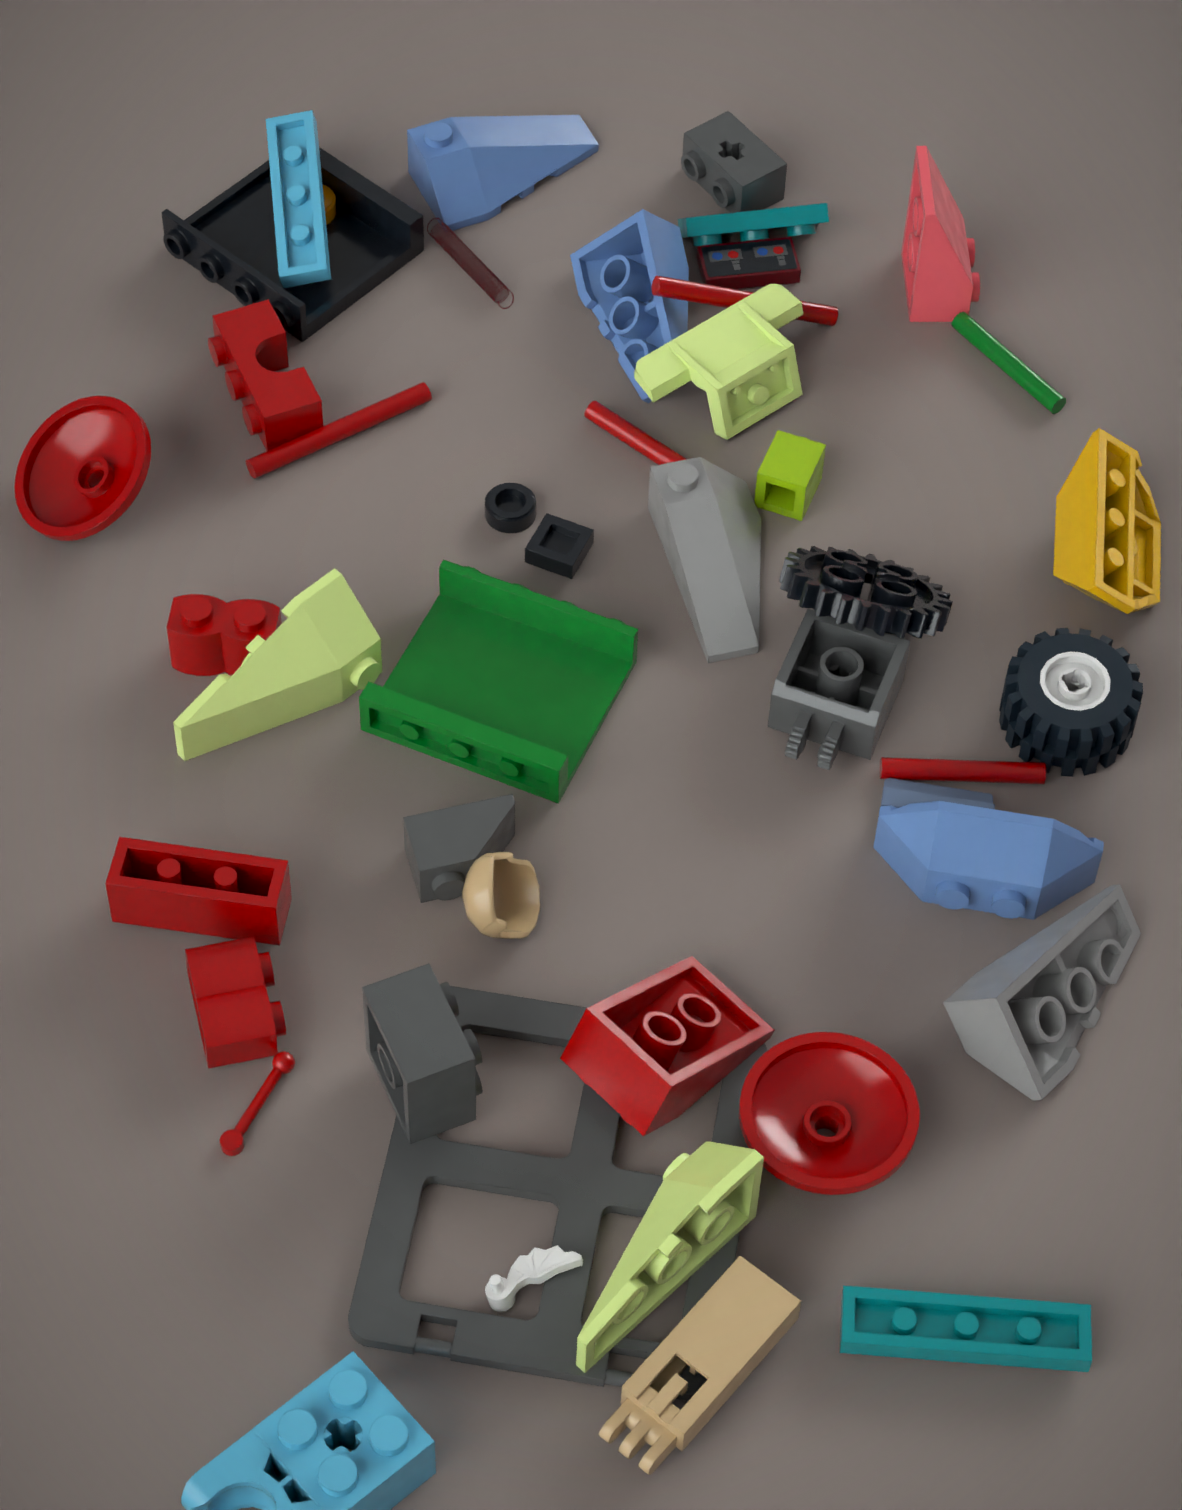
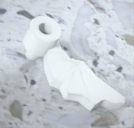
[485,1245,583,1312]

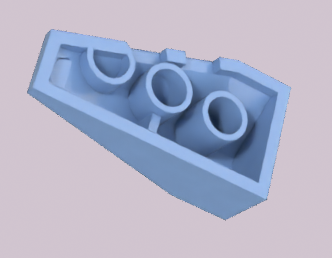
[570,209,689,403]

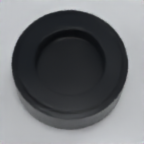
[485,483,536,533]

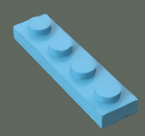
[266,110,331,288]

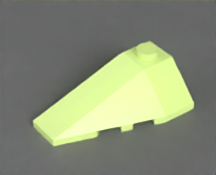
[576,1141,764,1373]

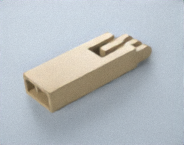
[599,1256,801,1475]

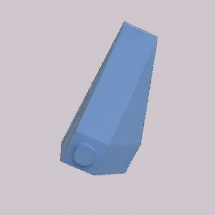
[407,115,599,232]

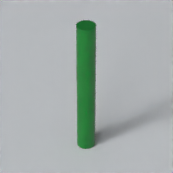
[951,311,1066,414]

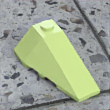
[173,568,382,761]

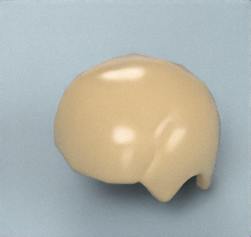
[462,852,540,939]

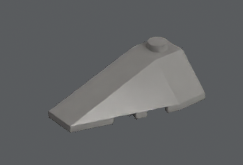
[648,457,761,663]
[943,884,1141,1101]

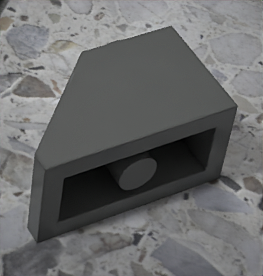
[403,794,515,903]

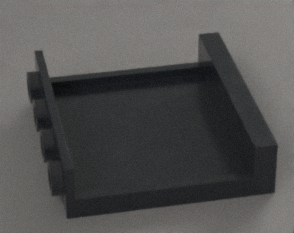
[161,147,424,342]

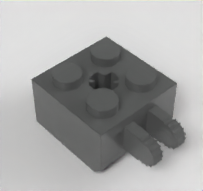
[768,609,910,770]

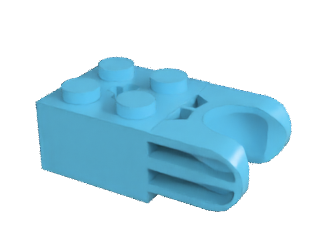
[181,1351,436,1510]

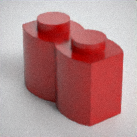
[166,594,282,676]
[185,936,286,1069]

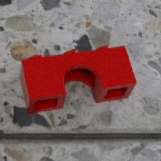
[208,299,324,451]

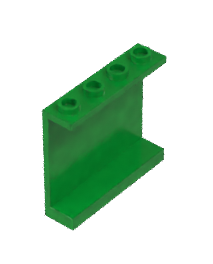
[359,559,638,804]

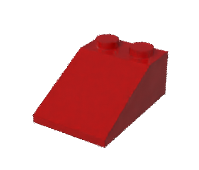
[560,956,775,1137]

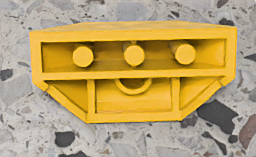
[1053,428,1161,614]

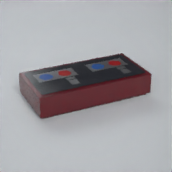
[696,237,801,289]

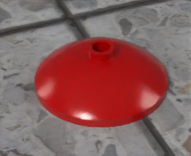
[14,396,151,541]
[739,1032,920,1195]

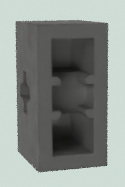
[681,111,787,213]

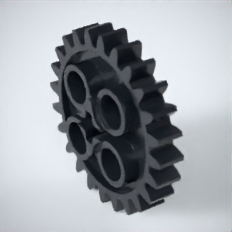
[779,546,953,638]

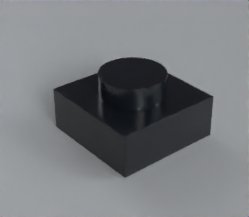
[525,513,594,579]

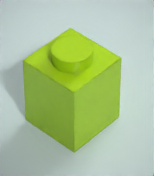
[754,430,826,521]

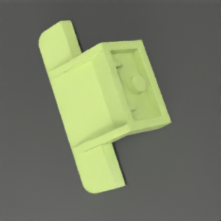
[634,284,803,440]

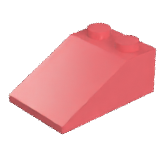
[901,146,980,322]

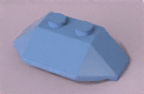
[873,801,1104,920]

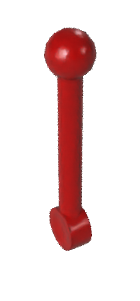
[220,1051,295,1156]

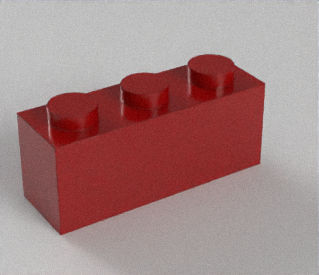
[105,837,292,946]

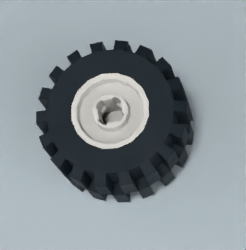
[999,628,1143,777]

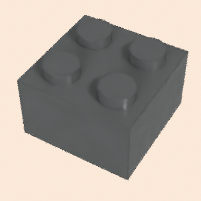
[362,963,483,1144]

